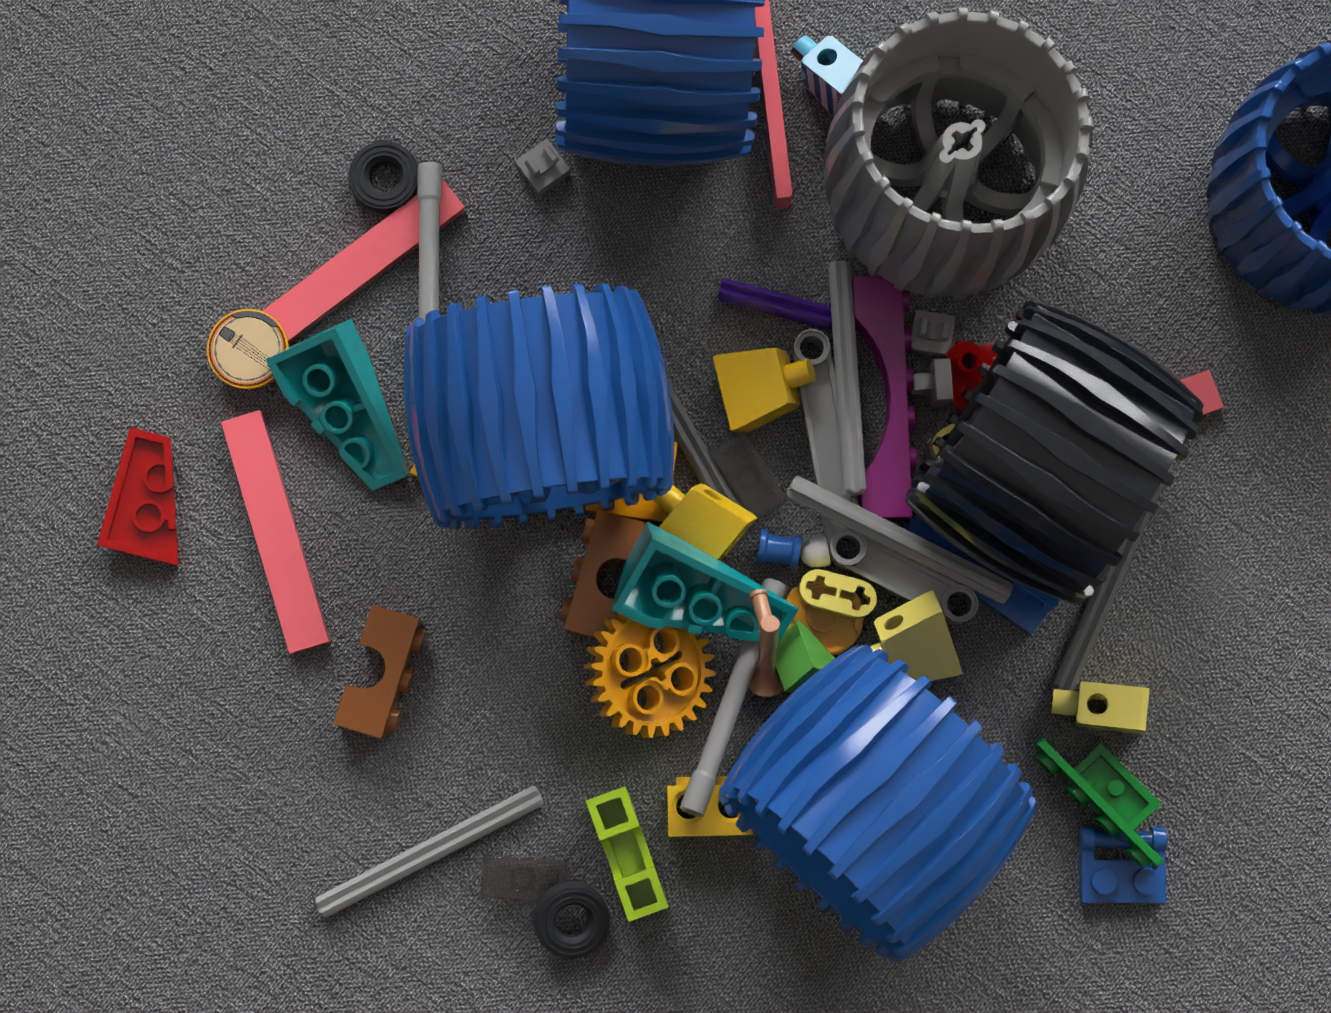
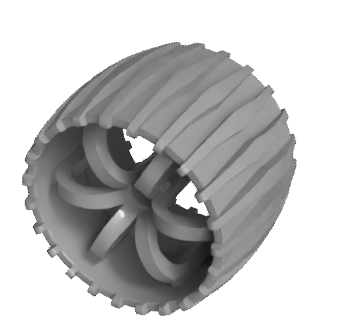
[824,7,1093,300]

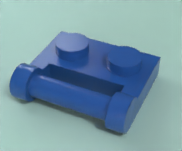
[1078,826,1167,903]

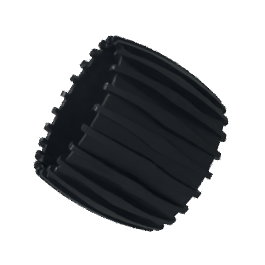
[905,300,1204,604]

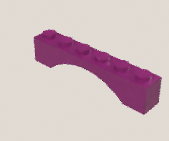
[852,276,917,523]

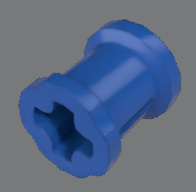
[756,529,802,571]

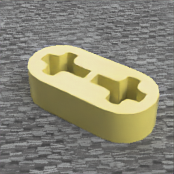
[798,569,877,618]

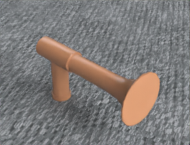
[748,589,784,697]

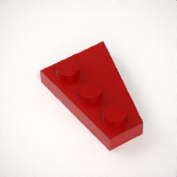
[97,427,179,567]

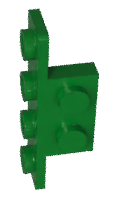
[1035,738,1164,871]

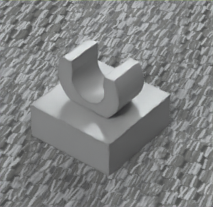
[515,139,571,196]
[908,310,956,358]
[911,359,953,407]

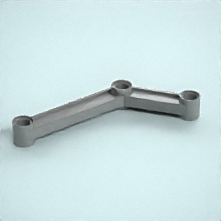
[792,329,979,625]

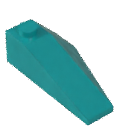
[266,319,409,491]
[611,522,798,643]

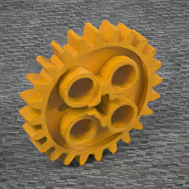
[584,612,715,738]

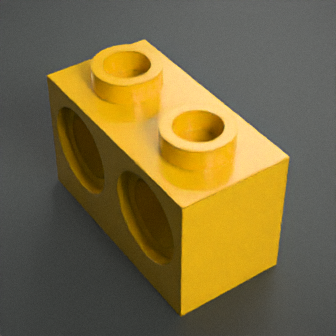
[667,776,753,837]

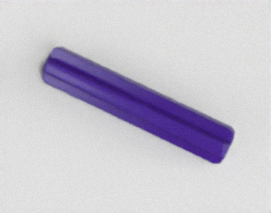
[718,279,832,330]

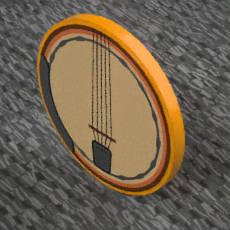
[207,309,289,389]

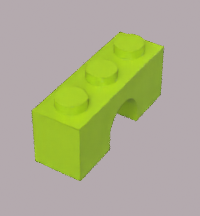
[586,786,669,922]

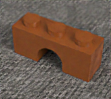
[559,510,645,641]
[333,604,427,740]

